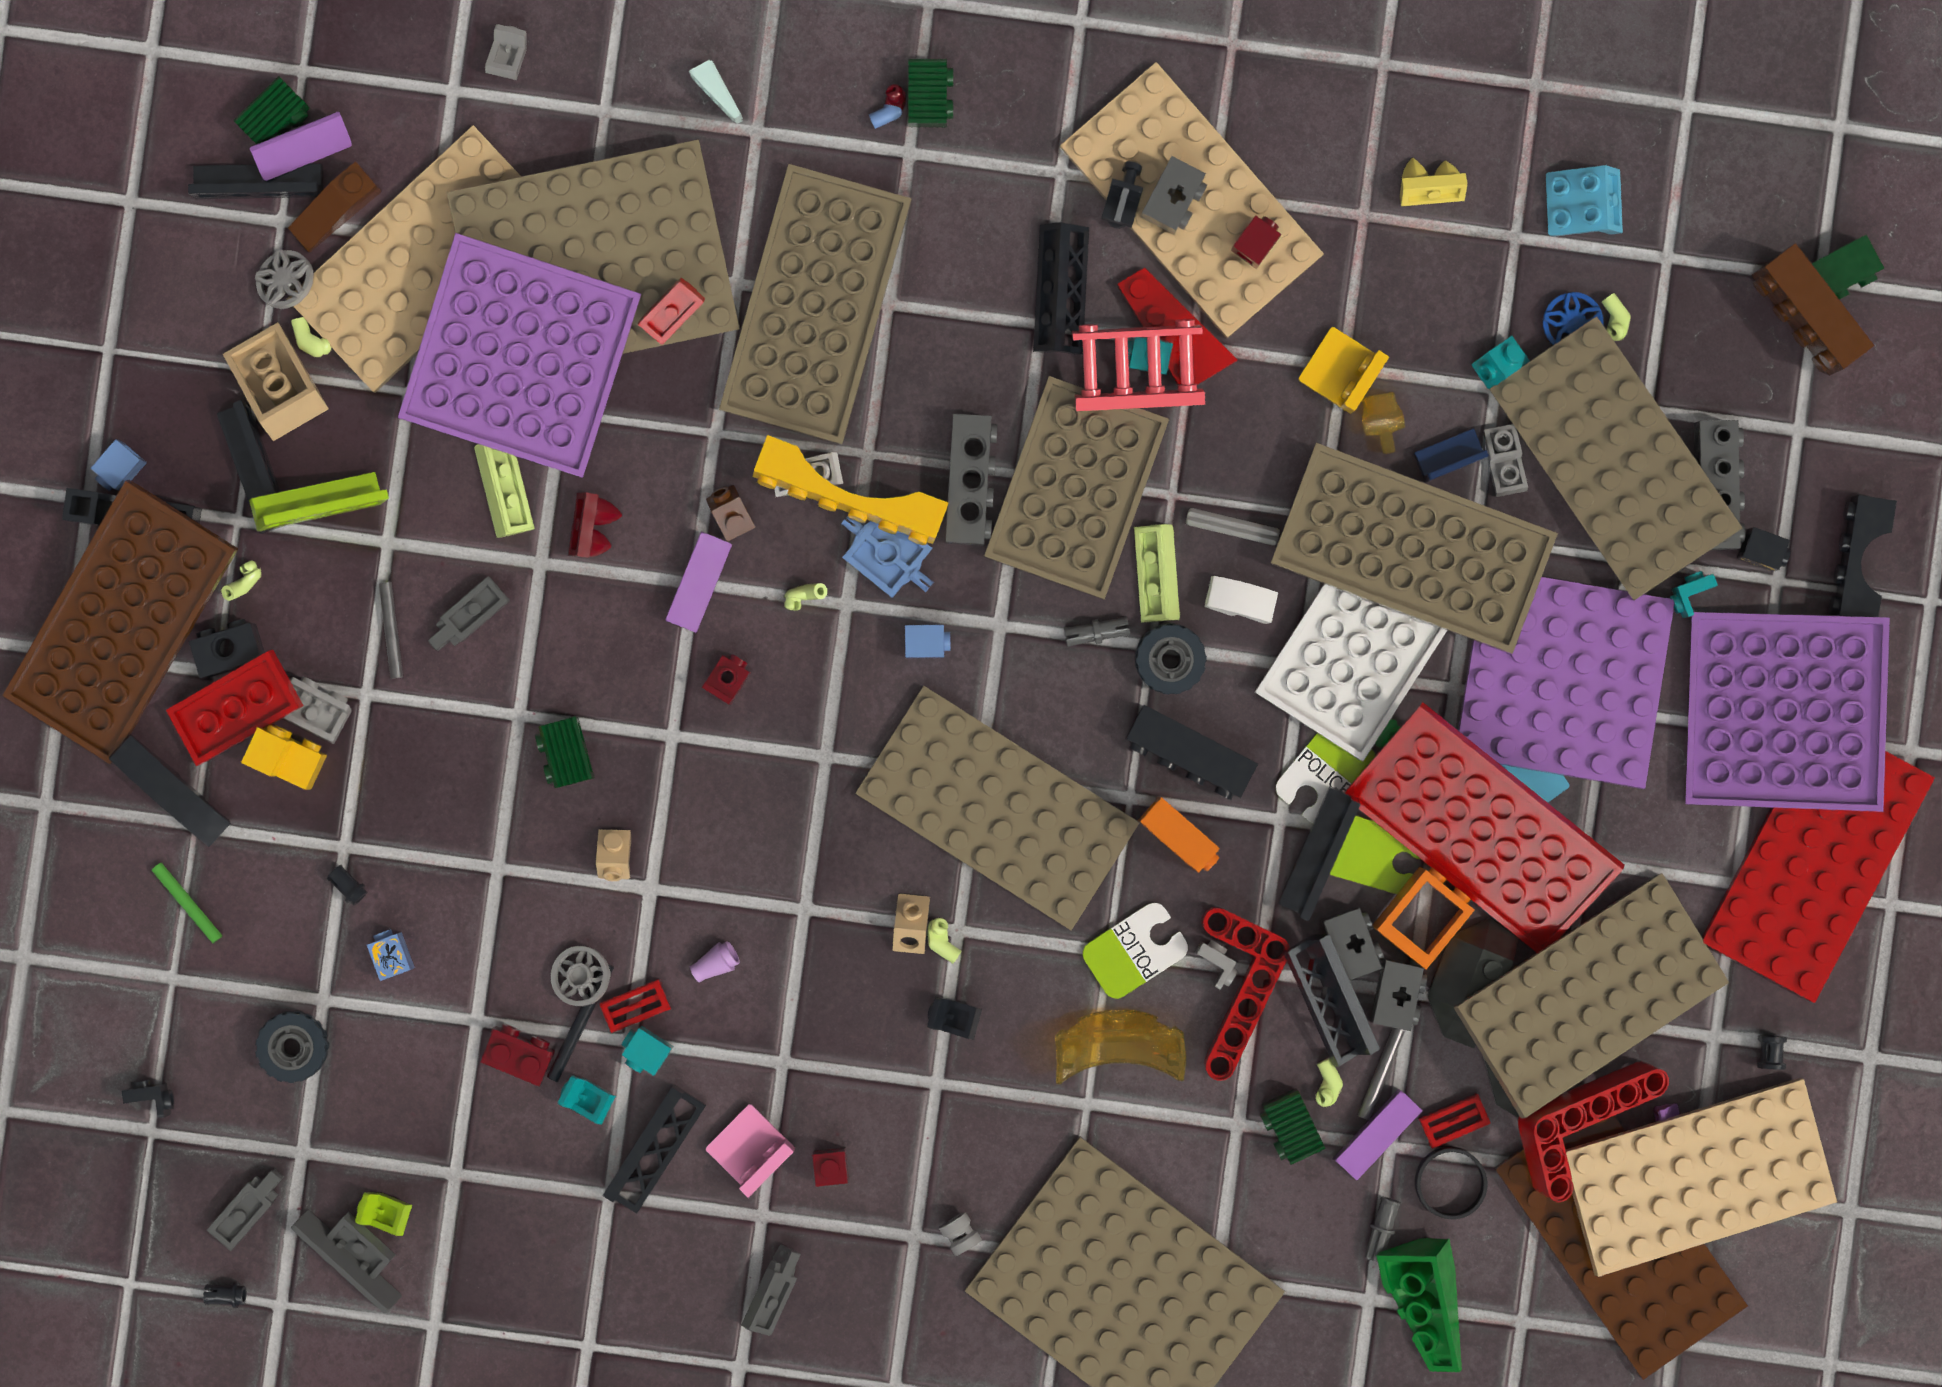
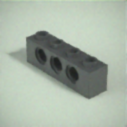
[946,414,998,546]

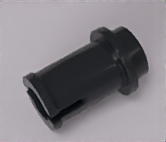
[326,865,368,906]
[203,1282,247,1308]

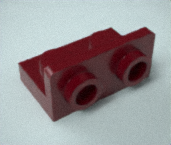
[480,1023,555,1087]

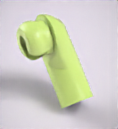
[1601,293,1631,341]
[291,317,331,357]
[221,560,261,601]
[784,583,827,611]
[927,918,962,964]
[1315,1058,1343,1107]

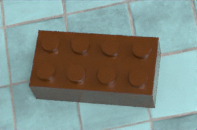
[1751,243,1875,376]

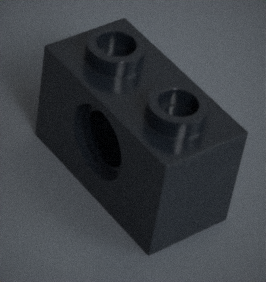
[188,619,265,679]

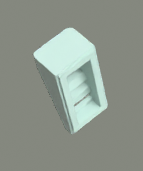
[689,60,743,124]

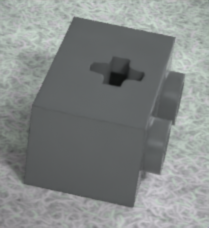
[1141,156,1208,235]
[1321,907,1384,980]
[1370,959,1427,1031]

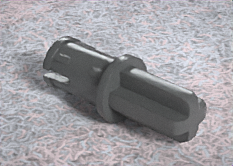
[1365,1196,1401,1262]

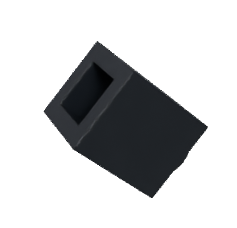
[1737,527,1791,572]

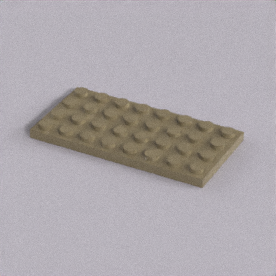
[719,164,912,445]
[1489,316,1743,601]
[1270,443,1558,654]
[855,686,1140,931]
[1453,873,1729,1118]

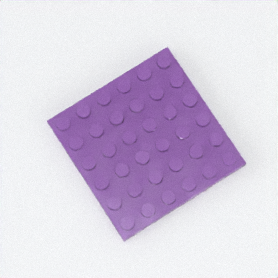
[398,233,641,478]
[1458,577,1674,789]
[1685,612,1890,812]

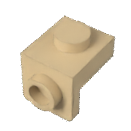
[596,829,631,881]

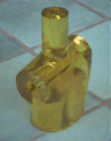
[1362,392,1405,454]

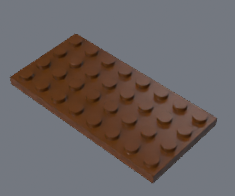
[2,479,238,764]
[1494,1100,1748,1380]

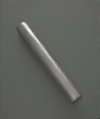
[379,582,403,679]
[1357,1028,1405,1120]

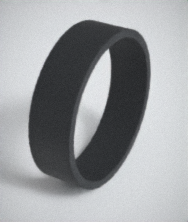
[1415,1147,1488,1219]

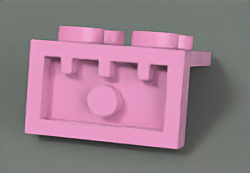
[706,1104,795,1198]

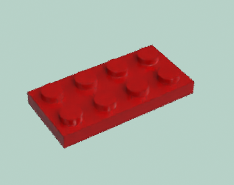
[166,650,304,766]

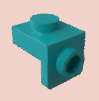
[1472,336,1530,389]
[1128,337,1173,375]
[1670,571,1718,618]
[558,1076,616,1125]

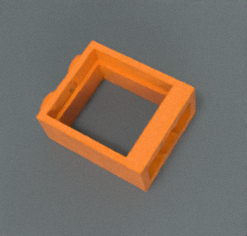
[1137,796,1220,873]
[1372,867,1474,970]

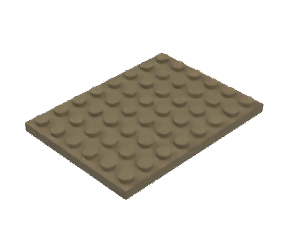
[447,140,740,354]
[965,1136,1285,1387]

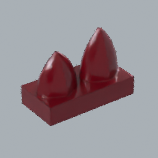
[568,492,622,558]

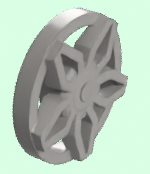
[255,250,314,309]
[551,946,611,1006]

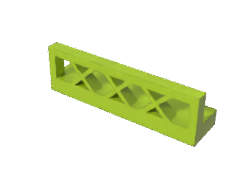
[249,472,389,532]

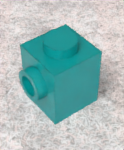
[621,1026,674,1076]

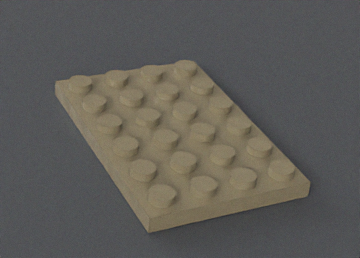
[984,376,1169,600]

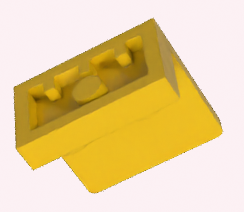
[1298,327,1389,414]

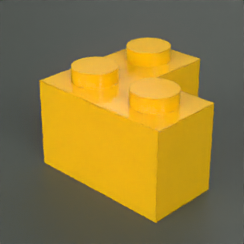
[241,725,327,790]

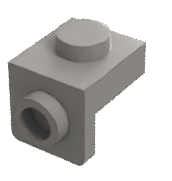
[485,24,527,80]
[1195,940,1238,990]

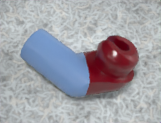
[868,84,906,129]

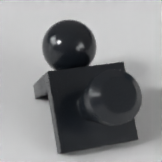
[1101,160,1143,229]

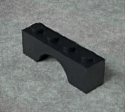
[62,488,202,526]
[1829,495,1897,617]

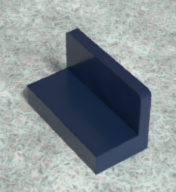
[1413,428,1489,483]

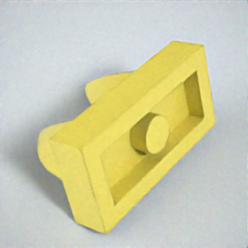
[1400,158,1467,206]

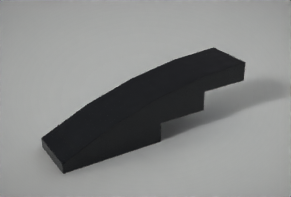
[109,734,231,847]

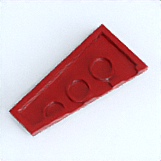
[1117,267,1238,386]

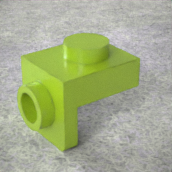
[355,1192,412,1236]

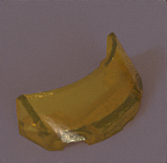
[1055,1010,1186,1084]

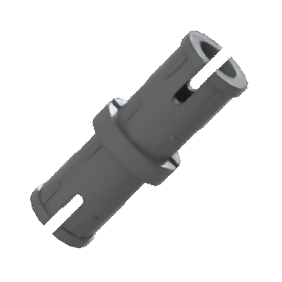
[1064,616,1130,647]

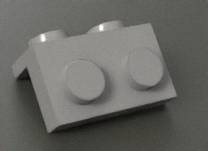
[282,676,352,744]

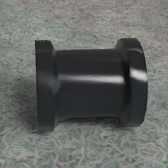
[1757,1035,1787,1070]

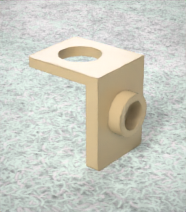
[893,894,930,954]

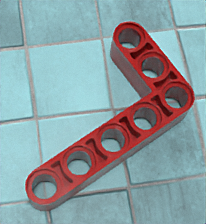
[1201,907,1290,1081]
[1518,1061,1669,1202]

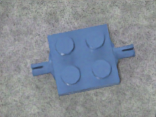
[841,516,934,598]

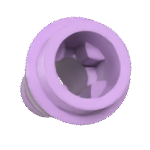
[690,941,740,983]

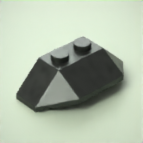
[1427,918,1519,1048]

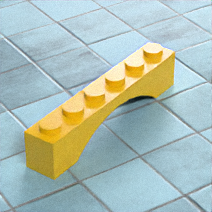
[753,435,948,545]

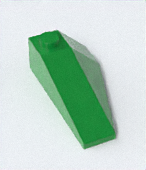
[1376,1238,1462,1372]

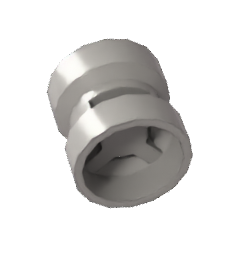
[939,1212,982,1256]

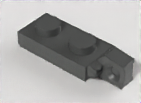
[428,576,510,651]
[207,1168,285,1251]
[741,1245,801,1336]

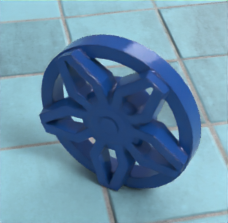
[1542,292,1603,346]

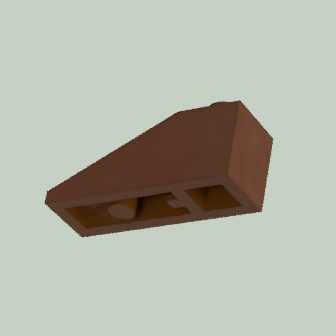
[288,161,382,253]

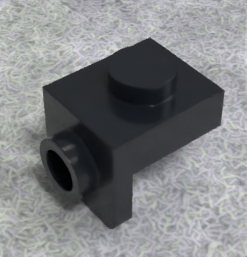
[927,997,982,1040]
[122,1079,174,1118]

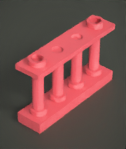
[1072,319,1205,411]

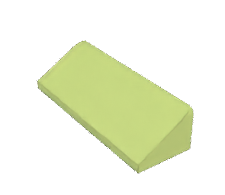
[474,444,535,538]
[1134,524,1180,623]

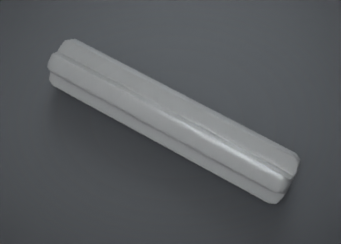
[1186,508,1280,545]

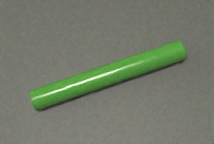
[151,862,223,944]

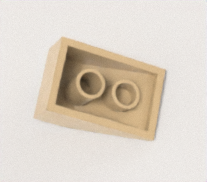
[223,322,329,441]

